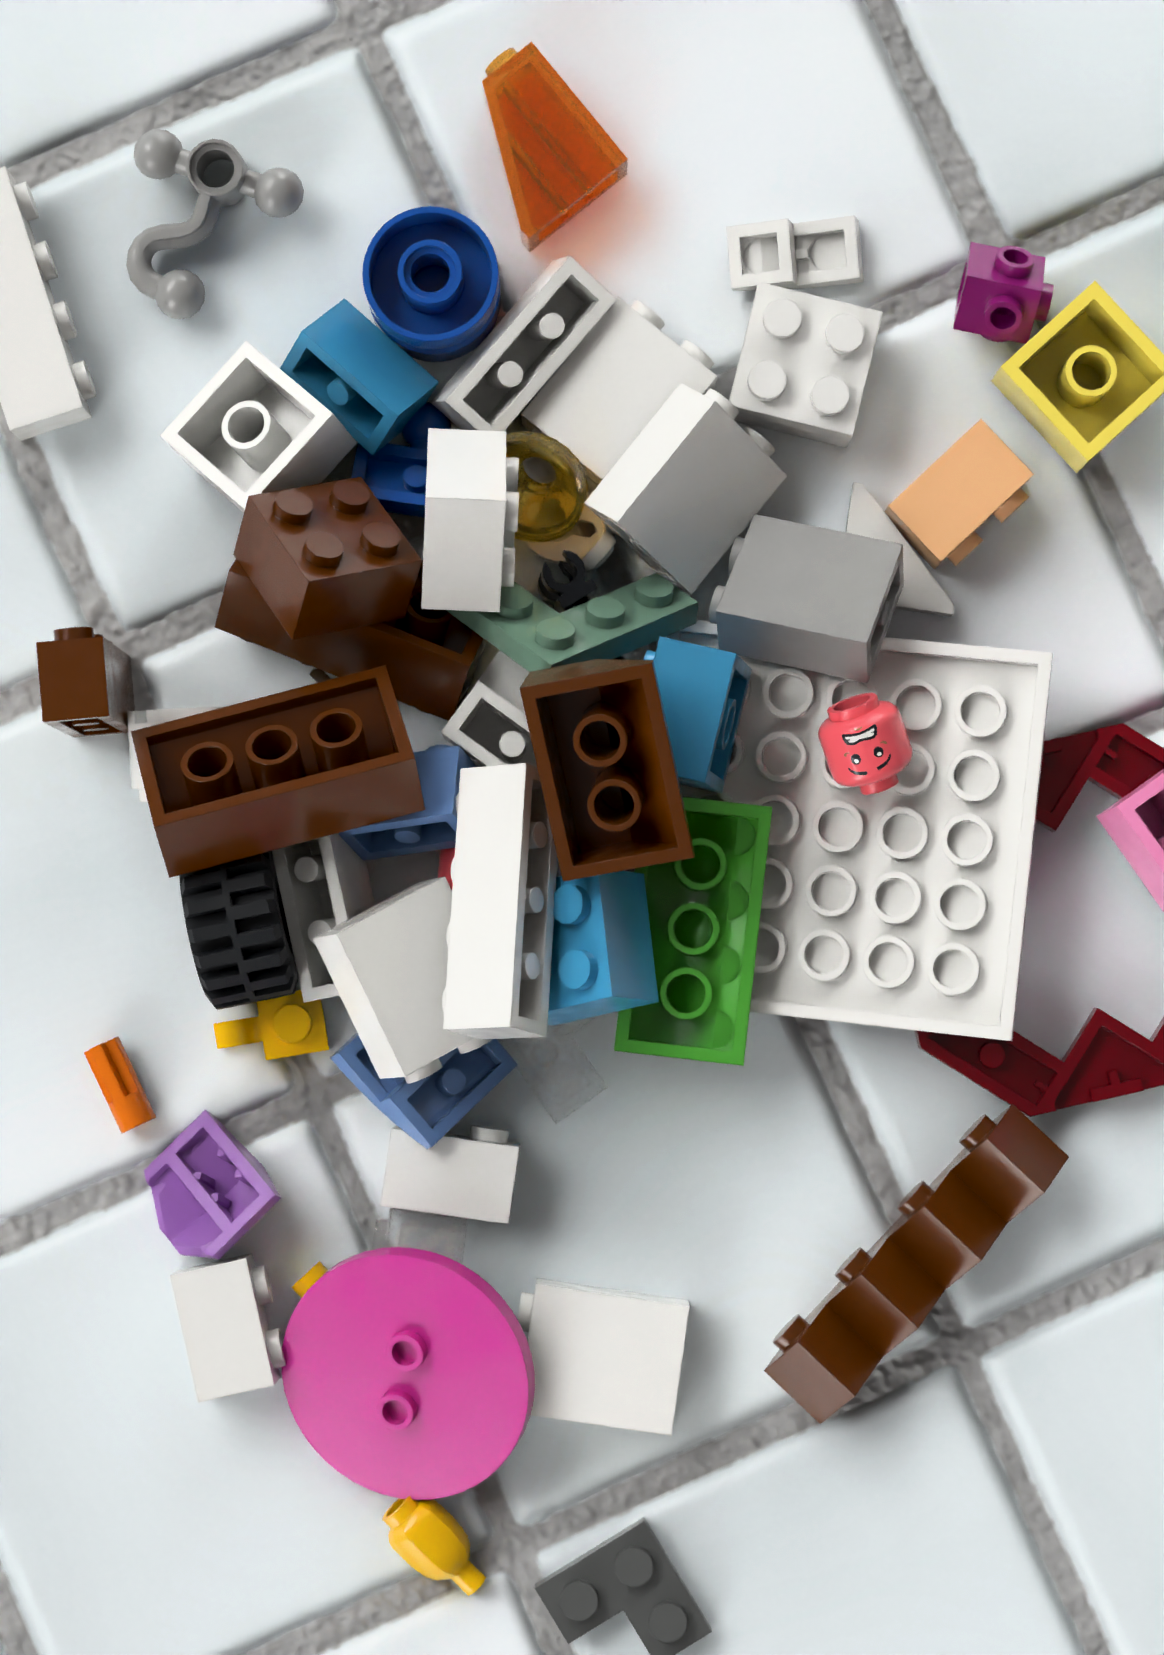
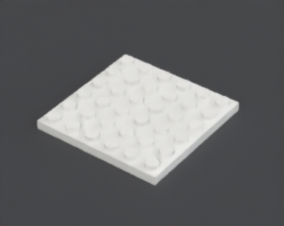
[666,620,1053,1041]

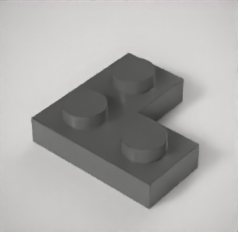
[535,1517,712,1655]

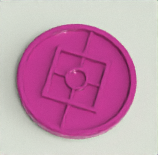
[281,1247,535,1500]

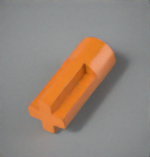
[84,1036,156,1134]

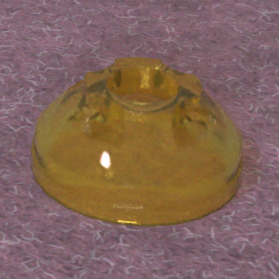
[506,431,588,543]

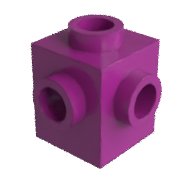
[953,242,1054,344]

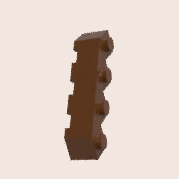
[764,1104,1069,1424]

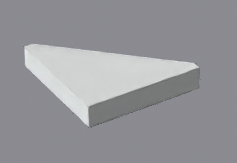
[845,482,955,617]

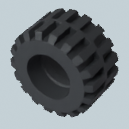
[179,851,299,1010]

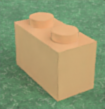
[884,419,1034,570]

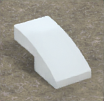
[726,215,864,291]

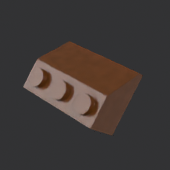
[520,659,695,881]

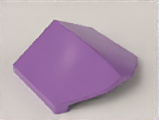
[144,1110,281,1259]

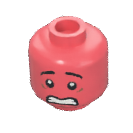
[818,693,913,795]

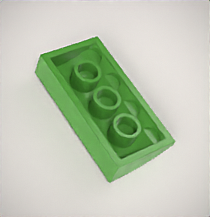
[614,797,772,1066]

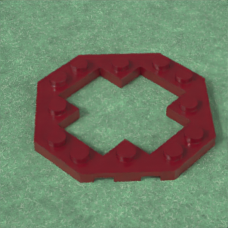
[914,723,1164,1117]

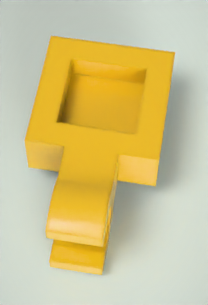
[213,990,330,1060]

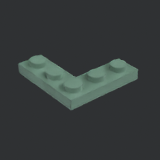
[446,573,699,672]

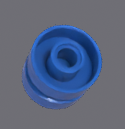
[362,206,501,362]

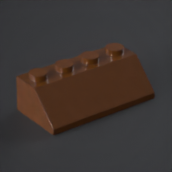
[215,559,487,721]
[131,665,425,878]

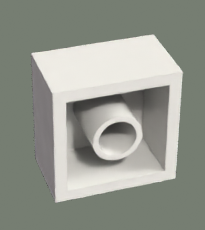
[729,281,883,448]
[160,341,357,513]
[421,428,519,612]

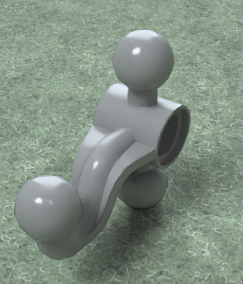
[126,129,304,319]

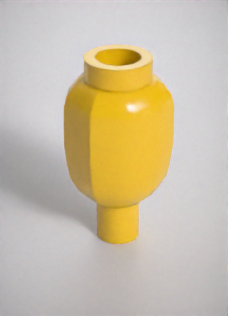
[382,1496,486,1596]

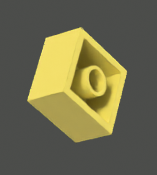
[991,281,1164,473]

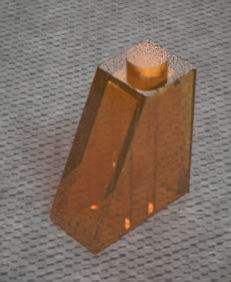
[482,41,628,252]

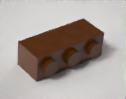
[36,627,135,737]

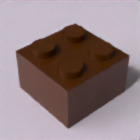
[233,477,422,640]

